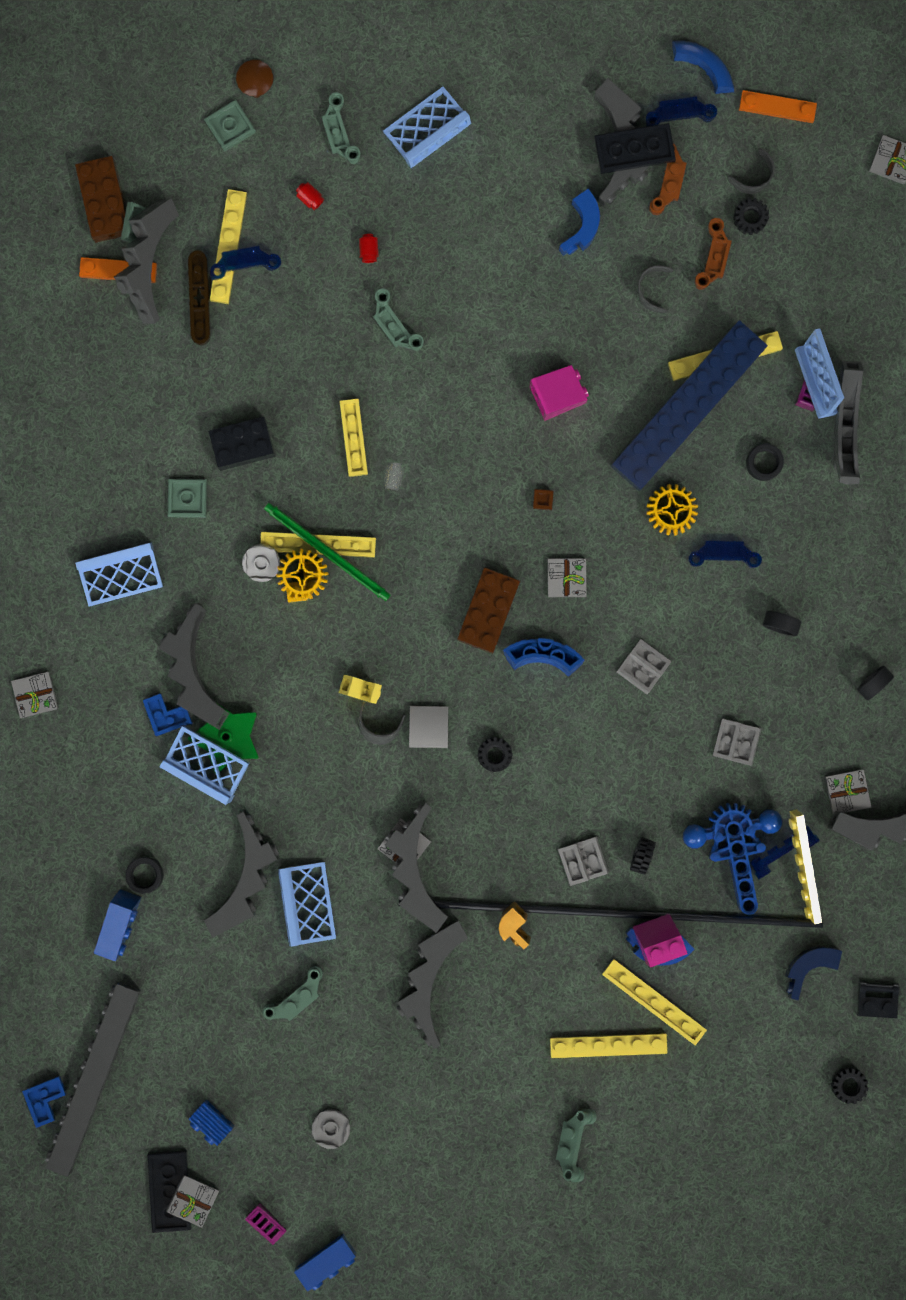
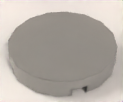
[242,544,281,582]
[312,1109,350,1149]

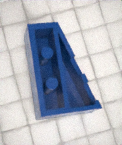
[94,889,141,961]

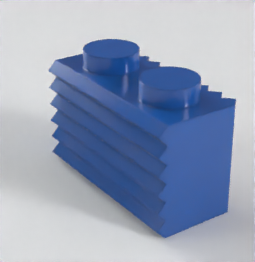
[189,1100,234,1146]

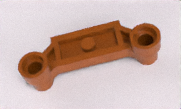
[649,143,687,215]
[695,218,732,290]

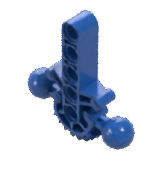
[683,803,782,915]

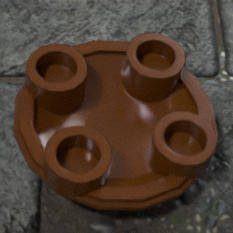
[236,60,274,98]

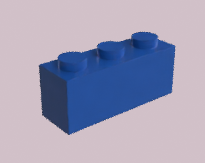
[294,1234,356,1292]

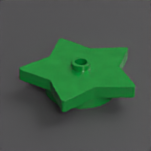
[188,702,259,774]

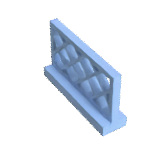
[383,87,471,168]
[795,328,844,419]
[75,542,163,606]
[160,725,249,805]
[278,862,336,947]

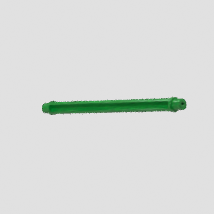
[264,503,391,601]

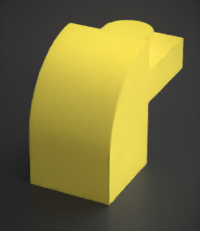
[338,675,382,704]

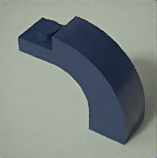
[785,947,842,1000]

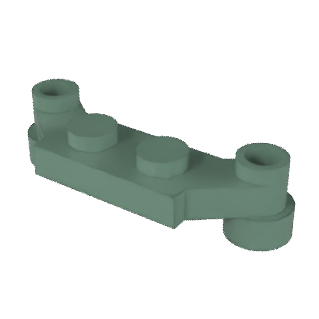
[321,92,361,164]
[373,288,424,351]
[263,966,323,1021]
[556,1109,597,1182]

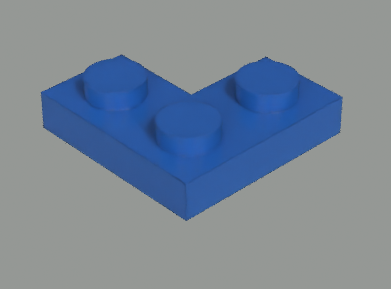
[143,694,192,737]
[22,1076,67,1128]

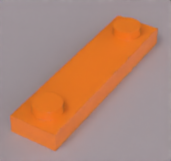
[739,90,817,123]
[79,257,157,283]

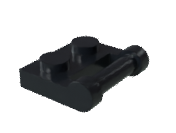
[857,981,900,1018]

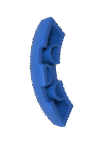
[672,40,734,94]
[503,638,584,677]

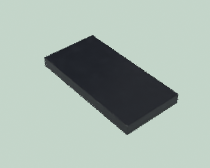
[594,123,676,174]
[147,1150,192,1233]

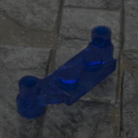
[645,97,717,127]
[210,246,281,280]
[688,541,762,568]
[750,826,820,880]

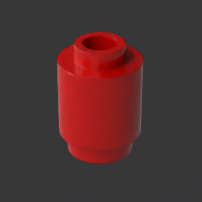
[296,182,324,211]
[359,234,379,263]

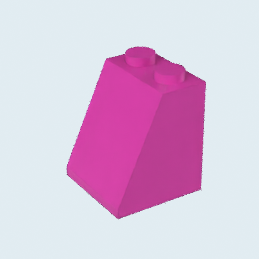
[529,365,589,421]
[633,914,688,968]

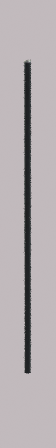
[399,900,823,928]

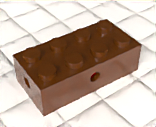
[75,156,126,243]
[457,568,520,654]

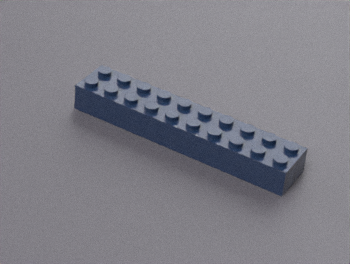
[611,320,768,491]

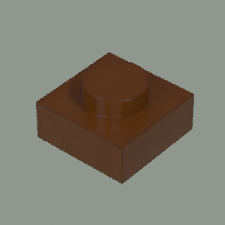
[533,489,554,511]

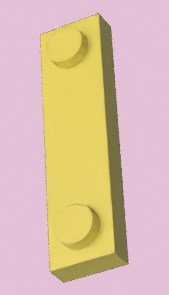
[340,399,368,477]

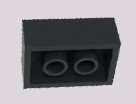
[209,417,275,471]

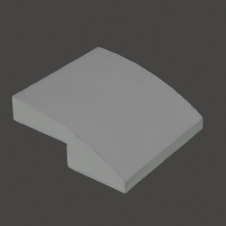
[617,639,671,694]
[409,706,448,748]
[713,719,761,766]
[558,836,609,886]

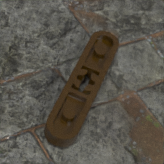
[188,250,211,346]

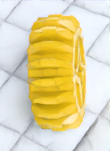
[646,484,698,536]
[276,549,329,601]

